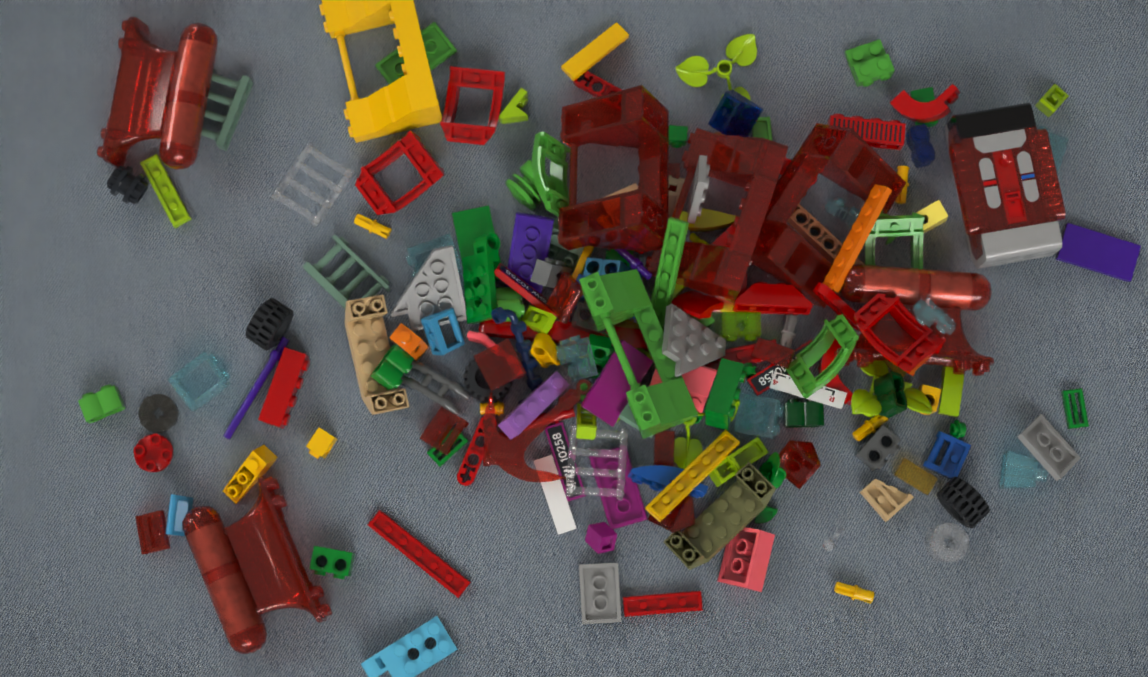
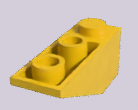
[223,445,278,504]

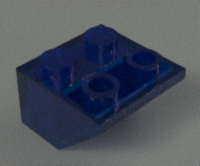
[708,89,763,141]

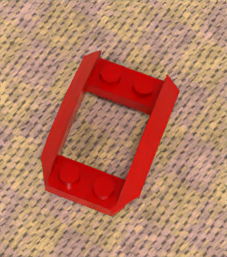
[440,66,505,145]
[355,130,445,215]
[854,293,946,376]

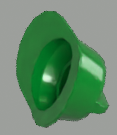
[758,452,786,489]

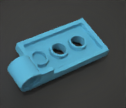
[361,616,458,677]

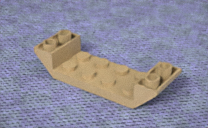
[345,295,409,415]

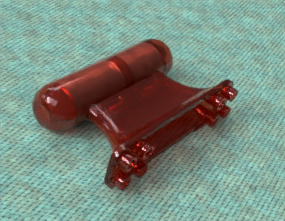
[97,17,218,170]
[834,264,994,376]
[182,476,332,654]

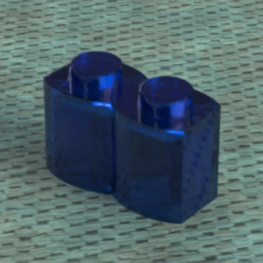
[906,124,935,168]

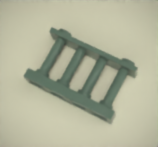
[197,64,253,151]
[302,235,391,309]

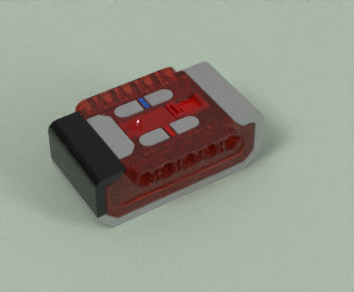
[946,103,1066,269]

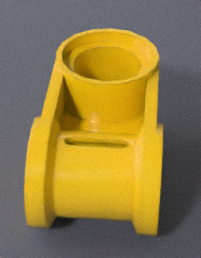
[530,333,564,368]

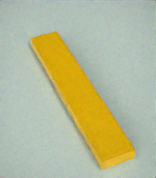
[645,429,740,522]

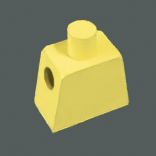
[916,200,948,233]

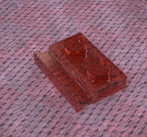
[135,510,170,555]

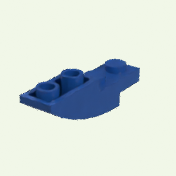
[627,465,708,498]

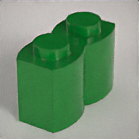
[371,344,414,390]

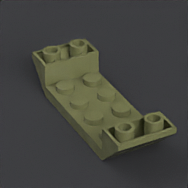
[663,462,776,570]

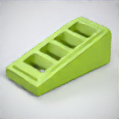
[576,403,597,440]

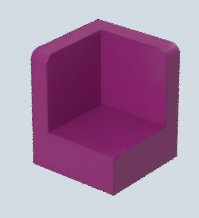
[585,522,618,554]

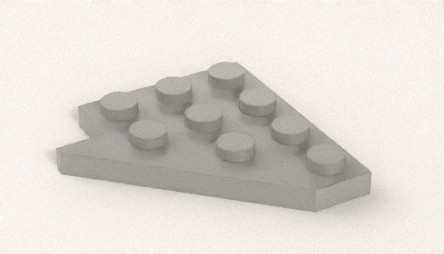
[391,245,467,331]
[662,304,726,377]

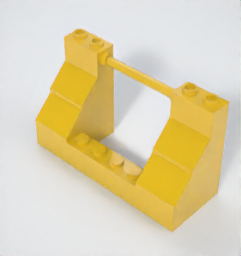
[319,0,442,143]

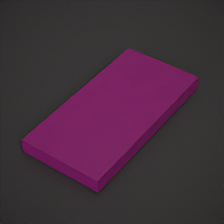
[580,340,653,427]
[589,445,648,530]

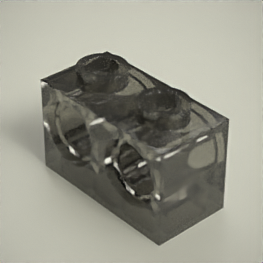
[572,301,609,337]

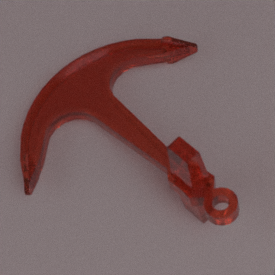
[483,379,592,482]

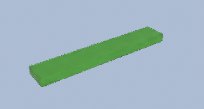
[651,217,689,333]

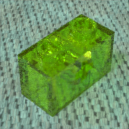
[720,312,761,341]

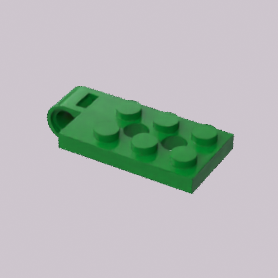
[462,232,501,324]

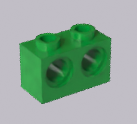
[582,334,615,379]
[309,546,355,580]

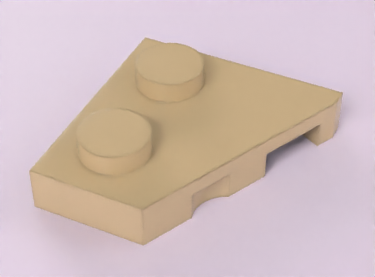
[860,479,914,522]

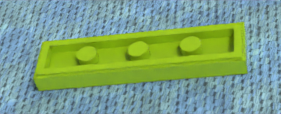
[140,154,192,228]

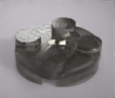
[138,394,179,433]

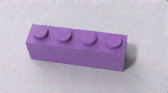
[498,371,569,440]

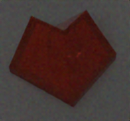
[779,440,821,489]
[648,496,695,533]

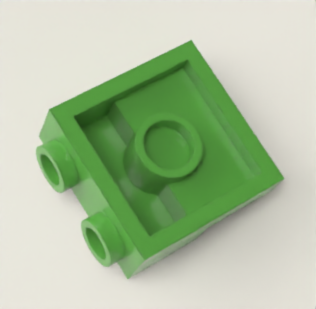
[844,39,895,87]

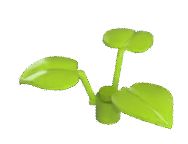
[676,34,757,120]
[851,353,932,417]
[670,400,740,469]

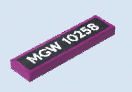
[544,422,586,502]

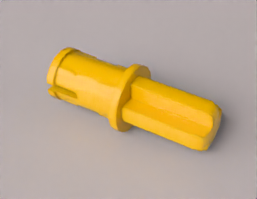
[894,166,909,204]
[354,214,392,240]
[852,414,889,442]
[834,582,874,604]

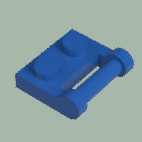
[923,431,971,479]

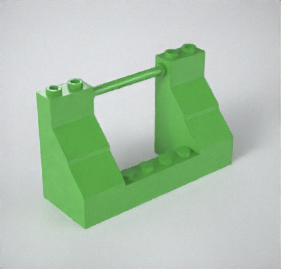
[579,269,698,439]

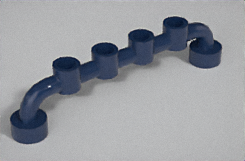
[491,307,542,405]

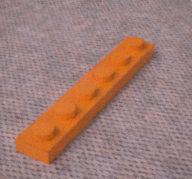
[823,184,892,293]

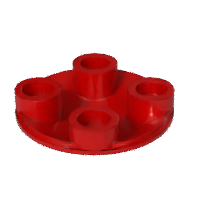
[133,433,173,472]

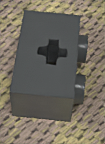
[530,257,572,290]

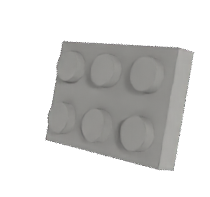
[687,155,710,224]
[1017,414,1080,481]
[579,563,621,624]

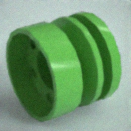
[505,160,556,211]

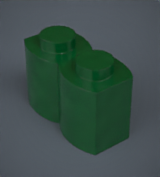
[874,371,907,418]
[783,399,824,428]

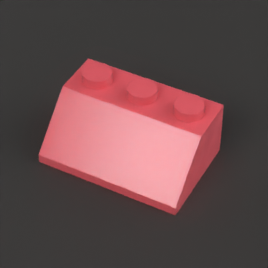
[650,366,717,413]
[718,527,775,592]

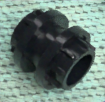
[107,165,149,204]

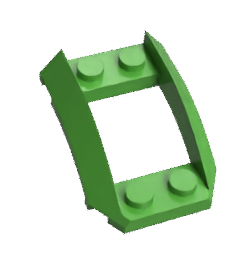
[532,132,576,219]
[865,212,924,274]
[783,314,859,399]

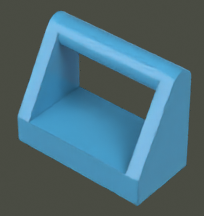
[420,308,465,355]
[165,494,194,537]

